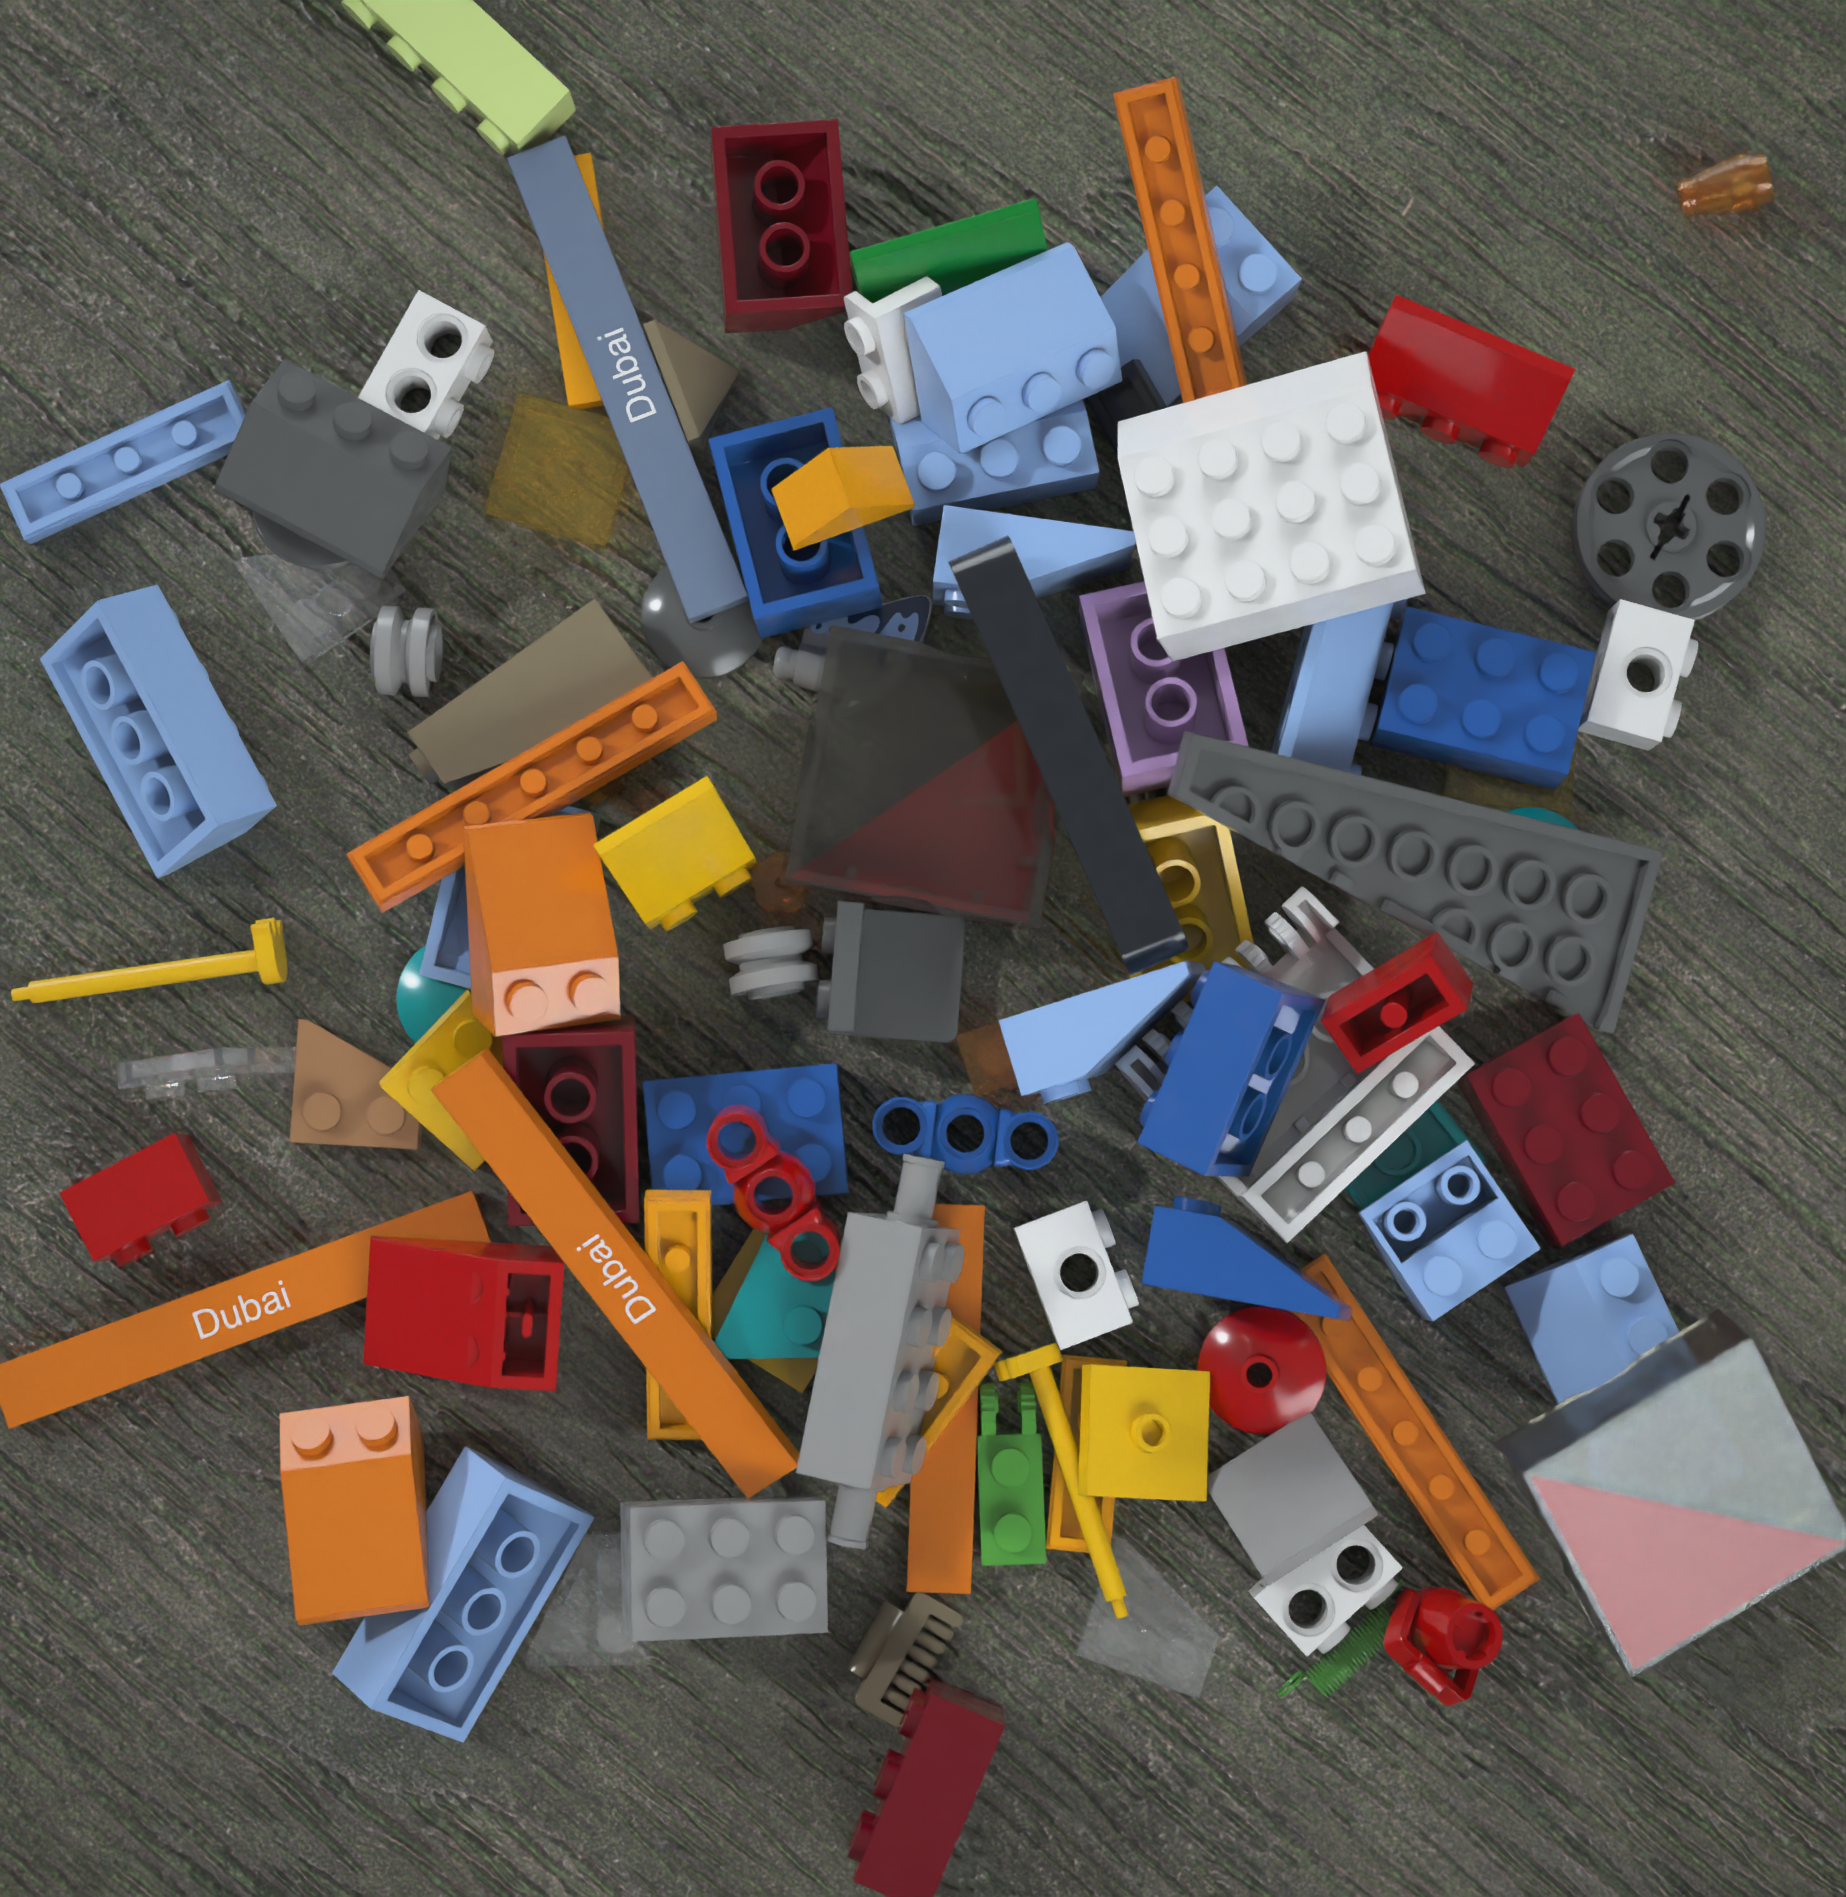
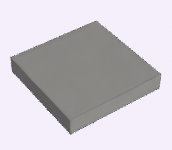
[1207,1412,1378,1586]

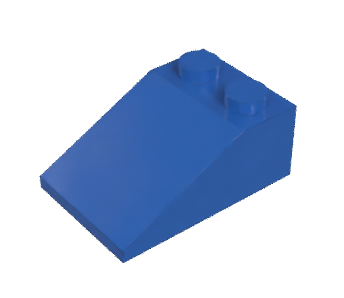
[1141,1196,1352,1321]

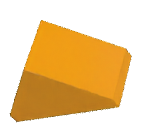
[771,446,915,551]

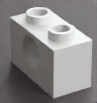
[1578,599,1698,751]
[1013,1201,1139,1350]

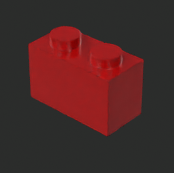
[1321,931,1473,1074]
[59,1133,222,1267]

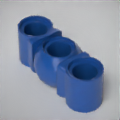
[872,1093,1059,1175]

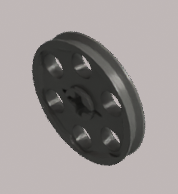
[1571,433,1766,620]

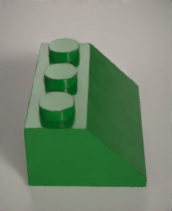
[850,198,1047,303]

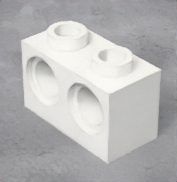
[358,290,494,440]
[1248,1525,1403,1656]

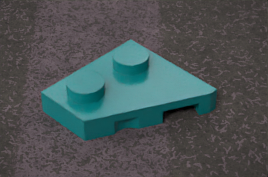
[714,1232,836,1359]

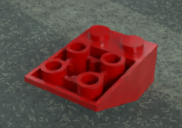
[363,1236,564,1391]

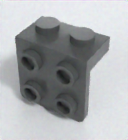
[816,901,966,1043]

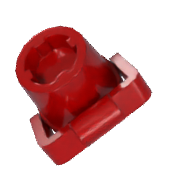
[1383,1586,1503,1707]

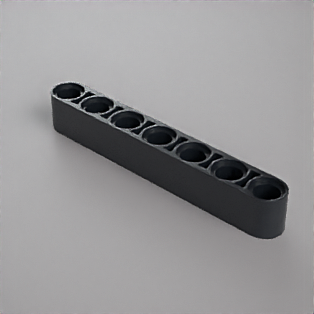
[948,535,1190,976]

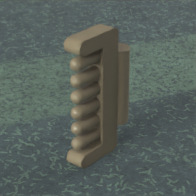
[847,1592,963,1727]

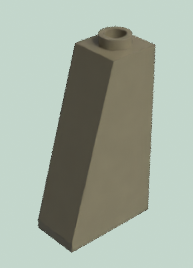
[407,598,652,792]

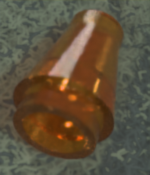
[1676,150,1774,218]

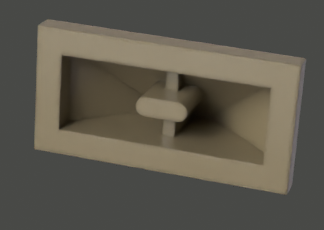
[643,320,740,455]

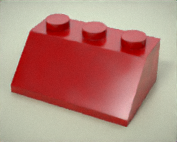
[1368,295,1575,468]

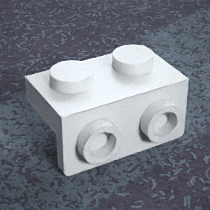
[844,276,942,425]

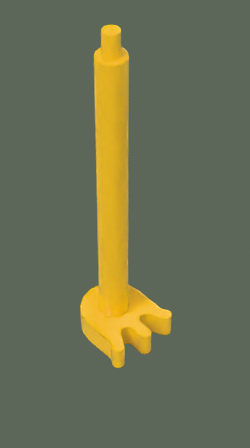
[11,918,287,1003]
[994,1342,1129,1619]

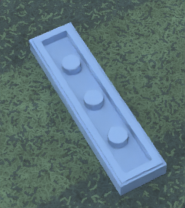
[0,380,246,545]

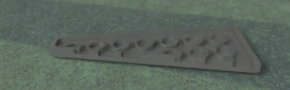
[1167,731,1663,1034]

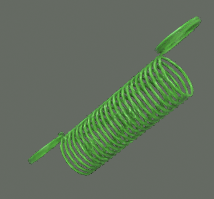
[1277,1579,1404,1699]

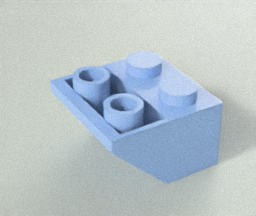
[1358,1140,1541,1321]

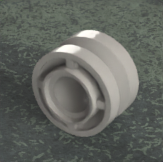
[370,605,443,698]
[723,926,820,1000]

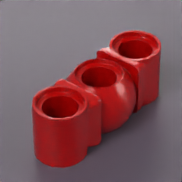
[707,1105,840,1281]

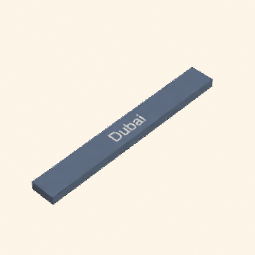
[507,135,749,624]

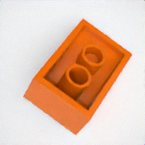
[463,812,621,1037]
[280,1396,430,1626]

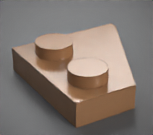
[289,1019,422,1150]

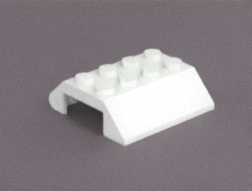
[1115,887,1475,1243]

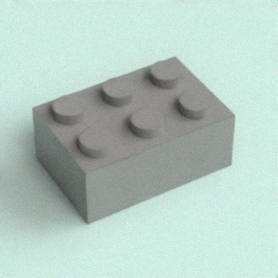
[620,1495,828,1642]

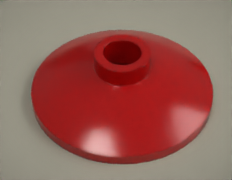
[1198,1305,1327,1434]

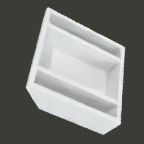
[1118,351,1426,662]

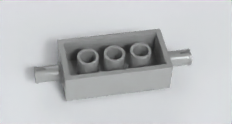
[796,1154,964,1549]

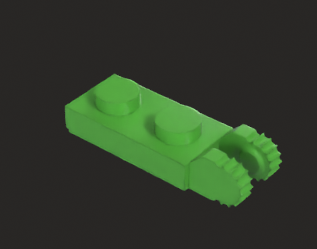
[977,1382,1046,1566]

